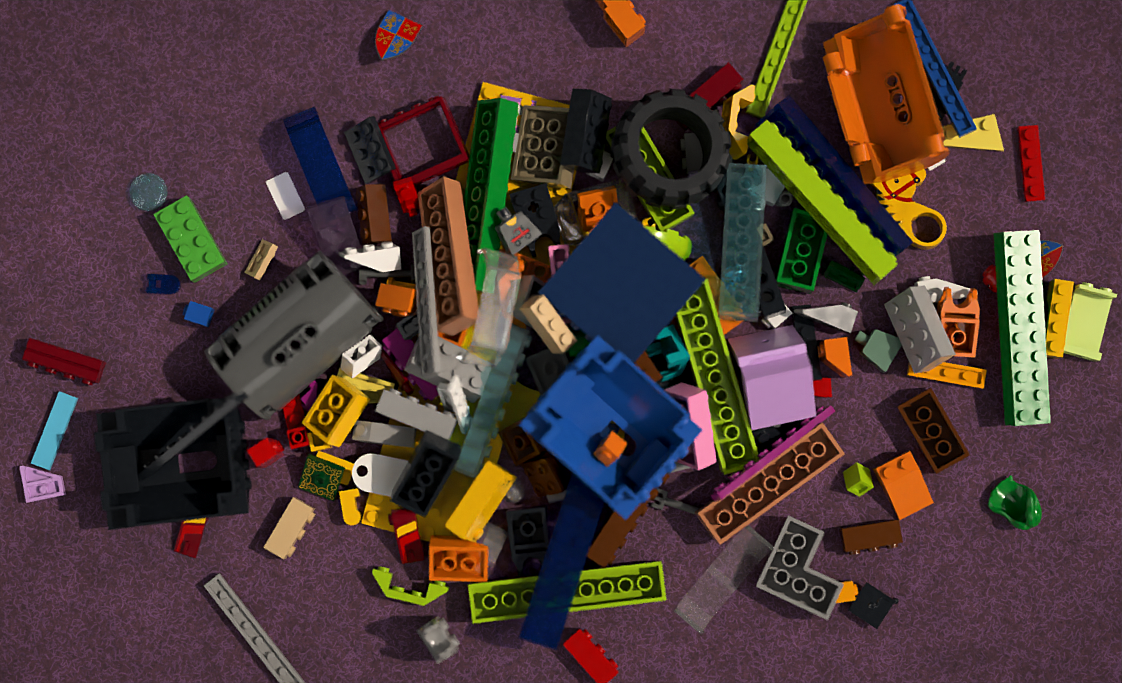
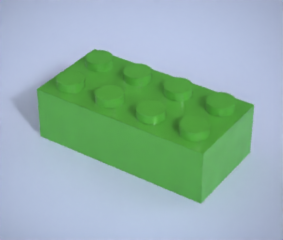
[154,196,228,283]

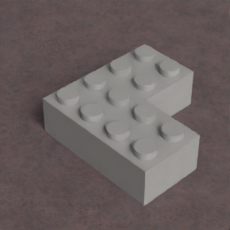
[756,516,844,620]

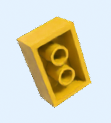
[302,374,370,447]

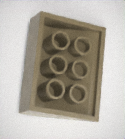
[511,105,574,189]

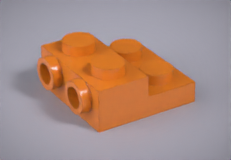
[577,186,618,232]

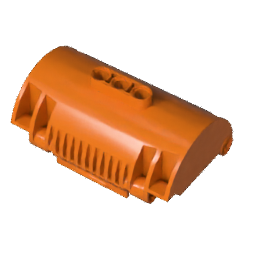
[823,4,949,184]

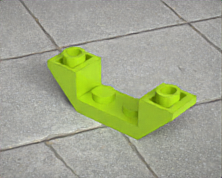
[372,566,449,606]

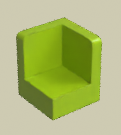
[843,462,874,497]

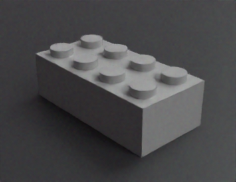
[884,285,956,373]
[404,336,494,403]
[375,388,458,440]

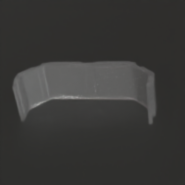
[455,248,521,368]
[673,525,774,634]

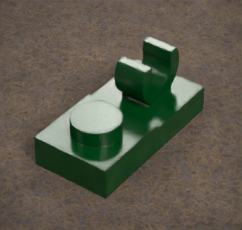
[823,260,865,293]

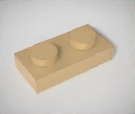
[244,239,278,280]

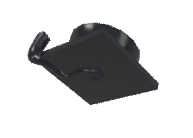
[848,582,899,629]

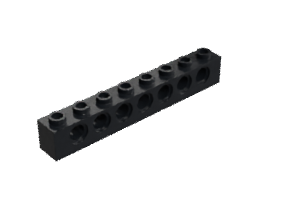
[713,168,787,320]

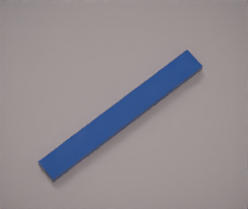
[893,0,977,138]

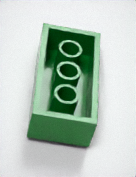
[775,208,827,294]

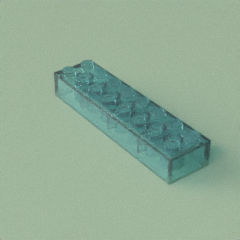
[719,163,767,322]
[454,323,532,478]

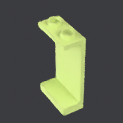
[1064,282,1117,362]

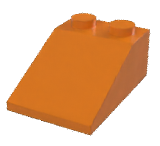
[873,451,934,520]
[429,535,488,582]

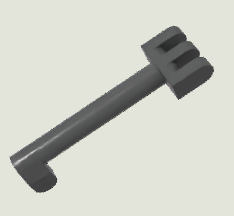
[359,264,416,285]
[650,488,700,515]

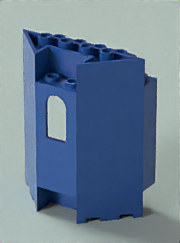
[520,336,703,519]

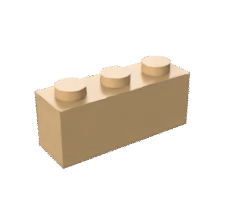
[519,295,577,354]
[264,497,316,559]

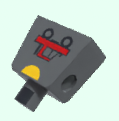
[495,206,542,256]

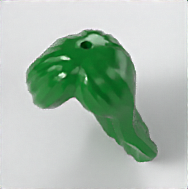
[988,475,1042,530]

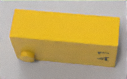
[445,461,517,542]

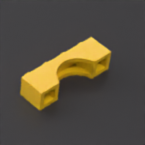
[1045,279,1074,359]

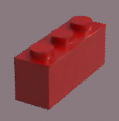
[247,438,285,468]
[562,628,619,683]

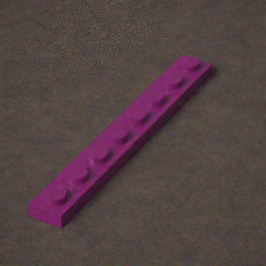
[711,405,835,502]

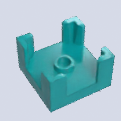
[645,325,691,382]

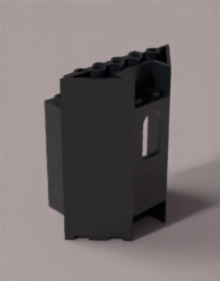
[94,398,252,530]

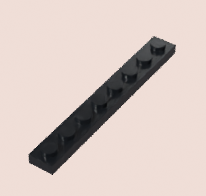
[138,392,249,481]

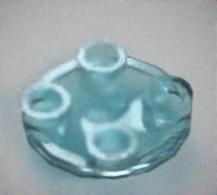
[129,173,168,211]

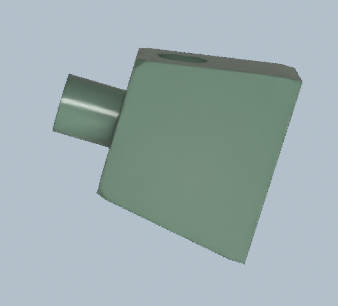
[854,329,902,373]

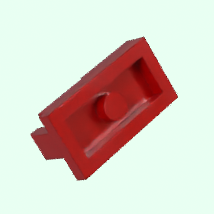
[393,177,420,217]

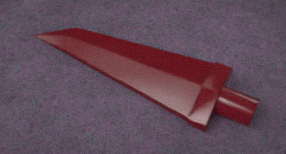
[380,349,414,395]

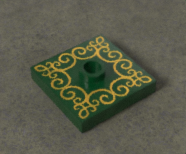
[298,454,345,501]

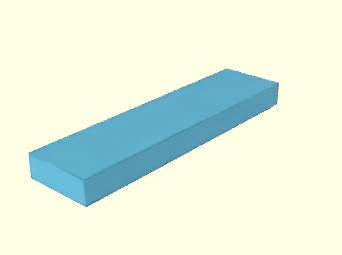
[31,391,78,470]

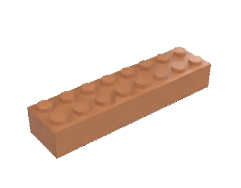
[418,176,480,336]
[694,422,845,545]

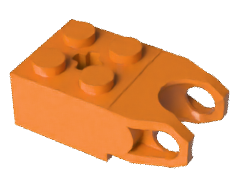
[596,0,646,47]
[937,287,980,357]

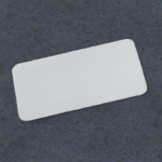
[266,172,305,220]

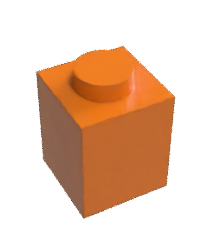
[593,431,627,467]

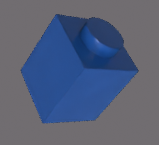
[183,301,215,328]

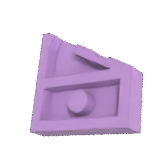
[19,466,66,503]

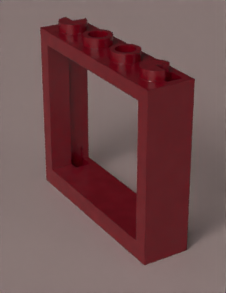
[378,95,470,186]

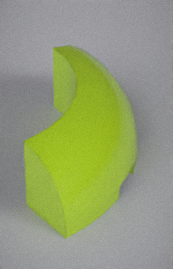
[644,226,692,261]

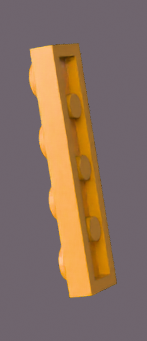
[907,362,987,389]

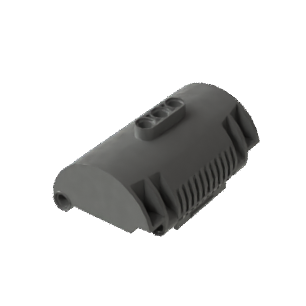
[204,250,384,420]

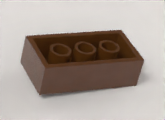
[896,387,970,474]

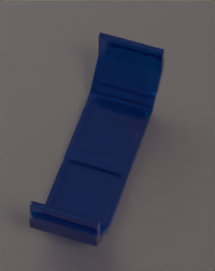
[283,106,358,223]

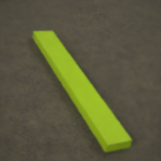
[745,0,807,119]

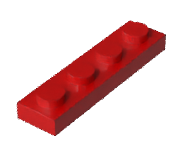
[1018,125,1045,202]

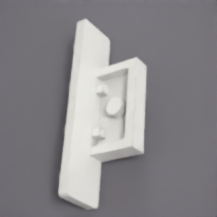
[437,375,473,434]

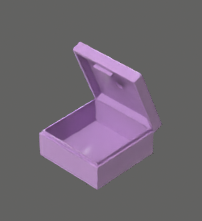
[727,325,816,430]

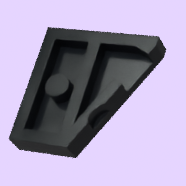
[752,426,785,454]

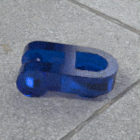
[146,274,181,295]

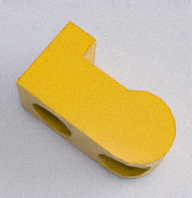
[339,488,362,525]

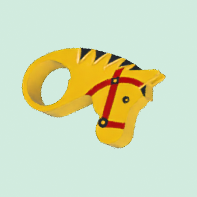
[870,169,947,250]

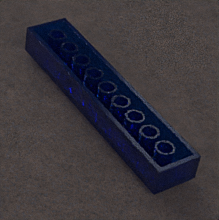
[755,95,913,257]
[519,473,605,652]

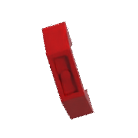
[283,394,310,450]

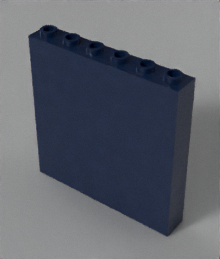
[539,202,706,364]

